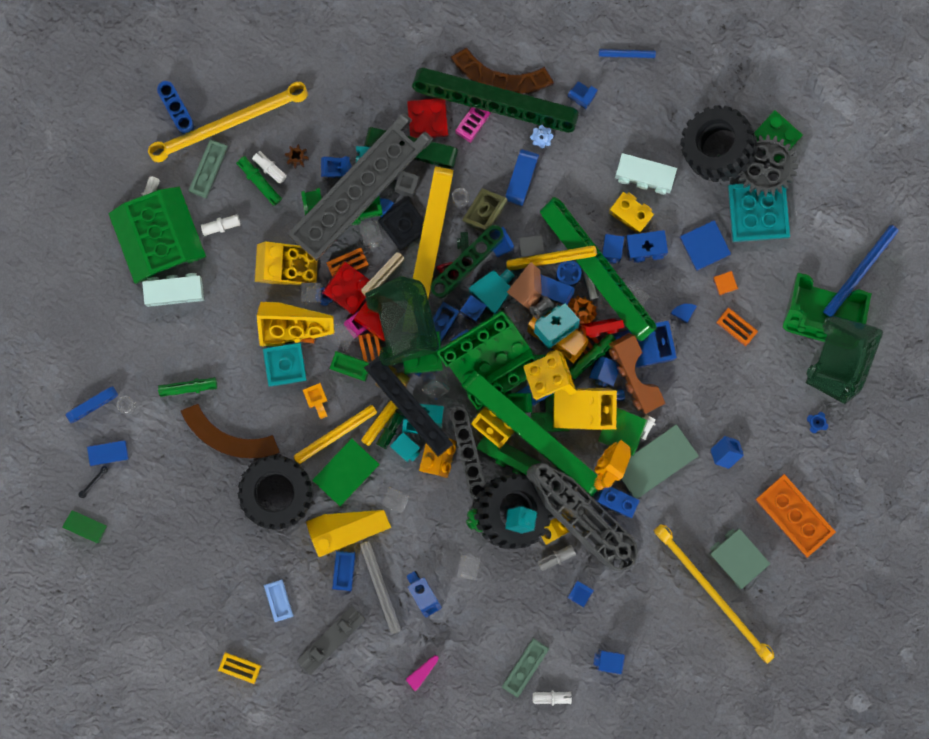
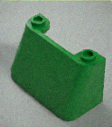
[783,273,872,349]

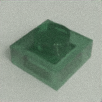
[457,232,469,254]

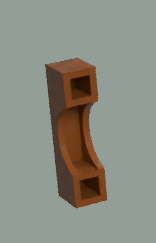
[609,333,665,414]

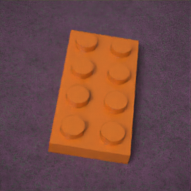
[755,474,836,558]

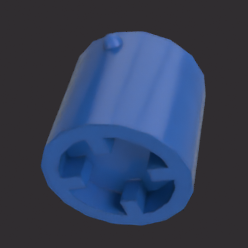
[556,260,582,287]

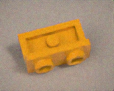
[419,438,456,478]

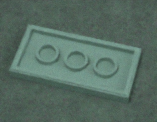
[621,424,699,499]

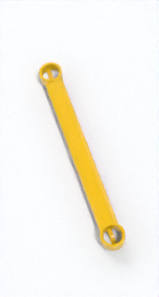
[148,82,308,162]
[653,524,775,664]

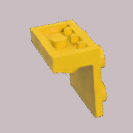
[524,351,577,400]

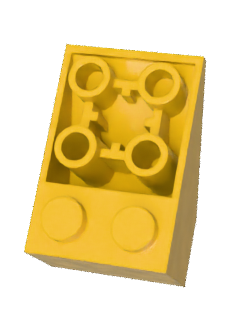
[255,241,318,286]
[553,388,617,430]

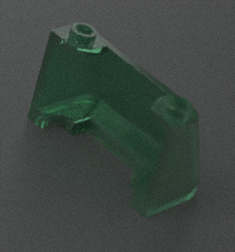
[365,276,439,366]
[806,316,883,404]

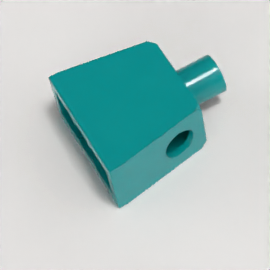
[469,269,515,315]

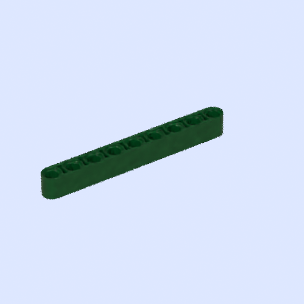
[412,68,579,133]

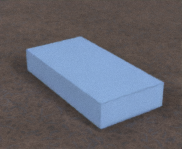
[264,579,294,622]

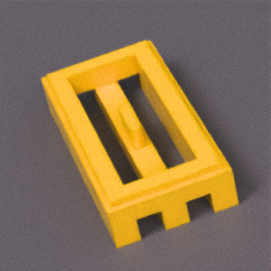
[218,652,262,684]

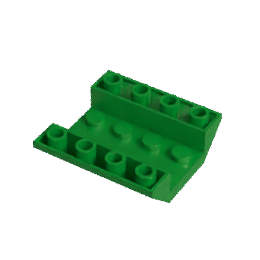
[108,186,206,284]
[436,311,537,410]

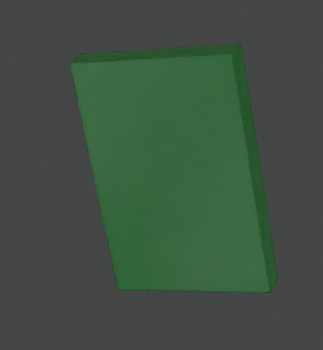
[312,438,380,507]

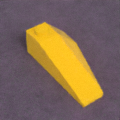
[256,302,335,347]
[306,510,391,557]

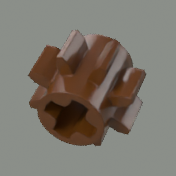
[285,144,309,169]

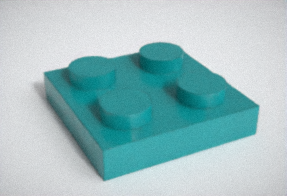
[263,343,307,387]

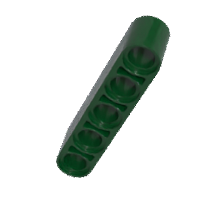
[364,127,458,169]
[431,225,504,298]

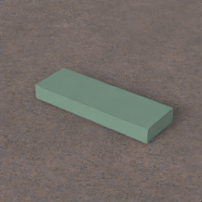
[188,139,228,199]
[502,638,549,698]

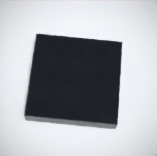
[378,198,424,251]

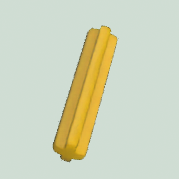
[361,400,397,446]

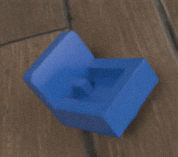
[321,156,352,178]

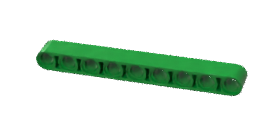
[540,197,657,341]
[461,370,598,497]

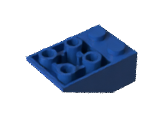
[612,321,677,368]

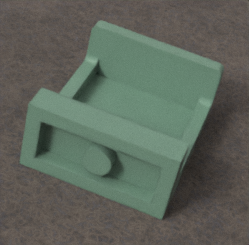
[709,529,770,589]

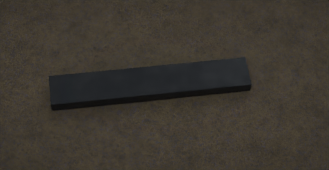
[364,356,453,457]

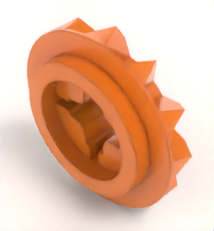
[568,296,597,324]

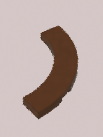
[451,47,554,94]
[181,404,280,459]

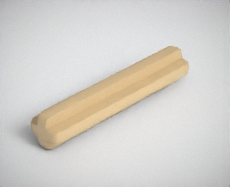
[361,252,405,297]

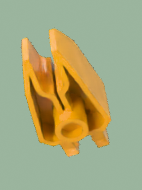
[594,440,631,490]

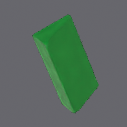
[62,510,107,543]

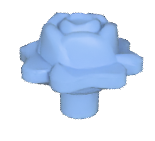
[530,125,553,149]

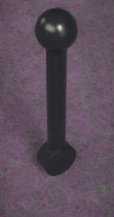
[78,466,108,498]

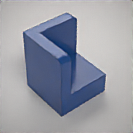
[567,82,598,109]
[490,226,514,258]
[711,436,744,469]
[567,581,594,607]

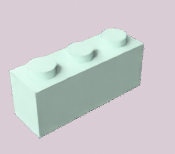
[615,153,677,195]
[142,273,204,307]

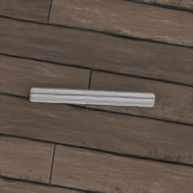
[360,541,401,634]

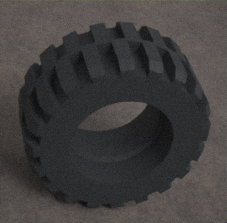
[680,105,757,182]
[238,455,313,530]
[474,474,552,549]

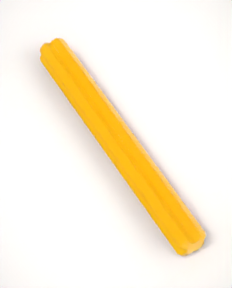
[506,245,597,270]
[293,405,377,464]

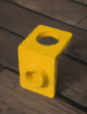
[541,514,575,545]

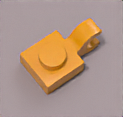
[303,383,328,419]

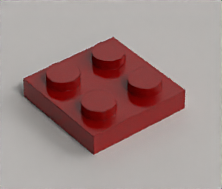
[407,98,448,138]
[322,261,370,315]
[578,318,624,338]

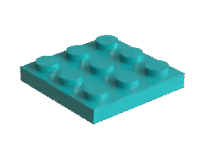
[728,184,790,242]

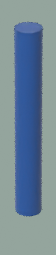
[599,49,656,58]

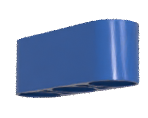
[157,81,194,134]
[505,149,539,206]

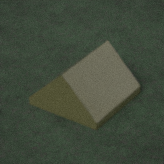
[462,188,508,233]

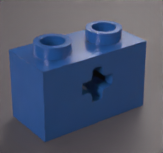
[625,230,668,263]
[593,487,640,518]
[593,650,625,674]

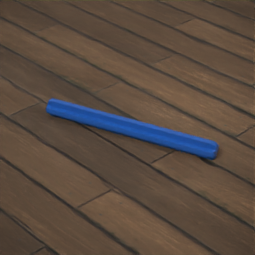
[823,225,898,318]

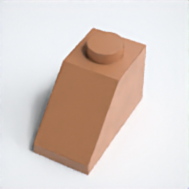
[507,262,542,310]

